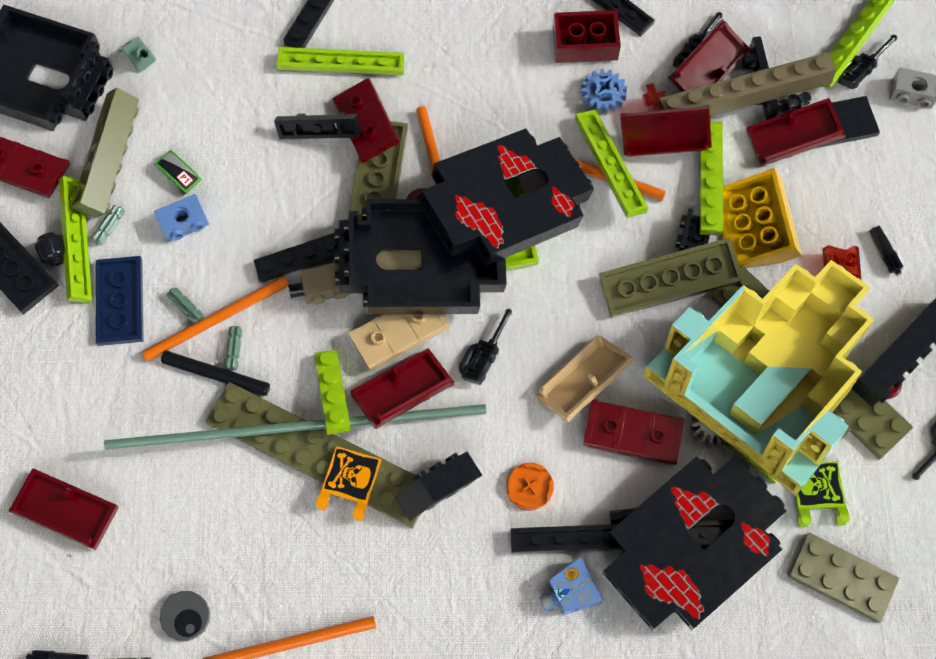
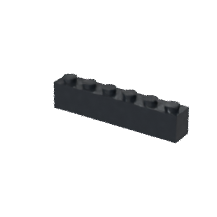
[851,298,936,407]

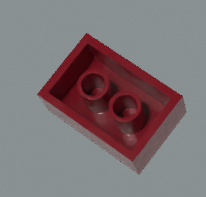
[552,10,621,63]

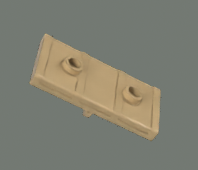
[348,314,450,371]
[536,335,634,423]

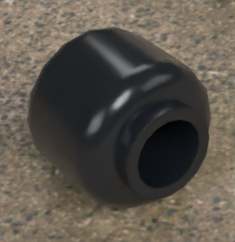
[35,232,65,267]

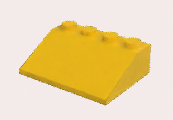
[722,168,802,269]

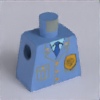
[539,558,603,615]

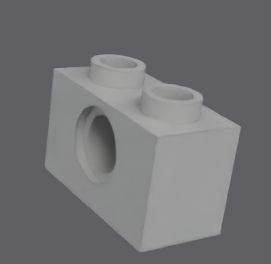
[889,67,936,109]

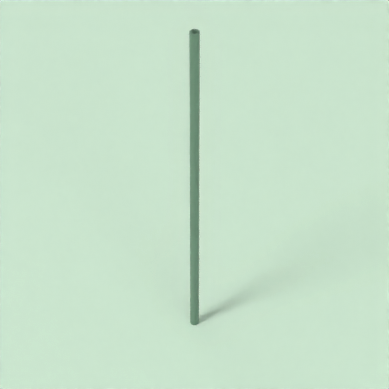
[104,404,486,450]

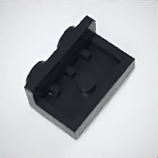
[675,208,710,251]

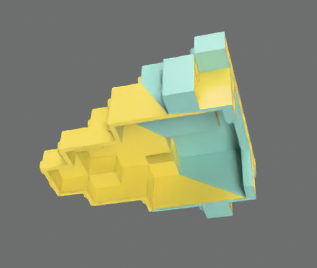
[644,260,874,496]

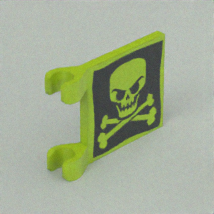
[795,461,850,527]

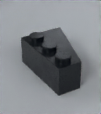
[394,451,483,522]

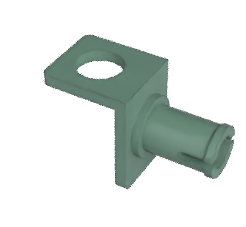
[118,37,156,72]

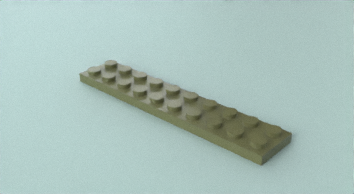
[711,267,913,460]
[205,382,421,529]

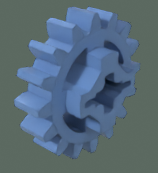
[581,69,627,114]

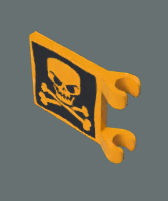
[316,446,382,522]

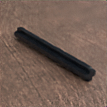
[161,351,270,396]

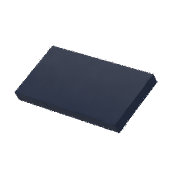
[96,256,144,346]

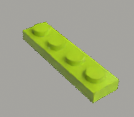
[314,350,351,435]

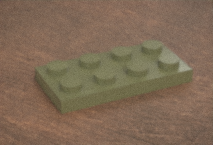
[788,532,899,623]

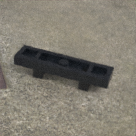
[742,36,779,120]
[274,112,362,139]

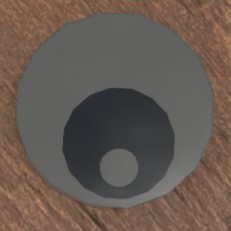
[159,591,210,641]

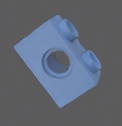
[154,194,209,242]

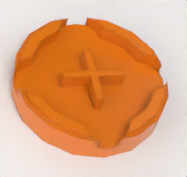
[507,463,554,510]

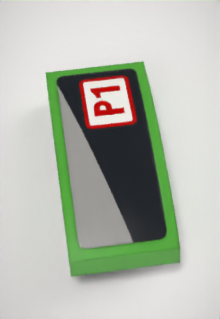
[154,150,202,195]

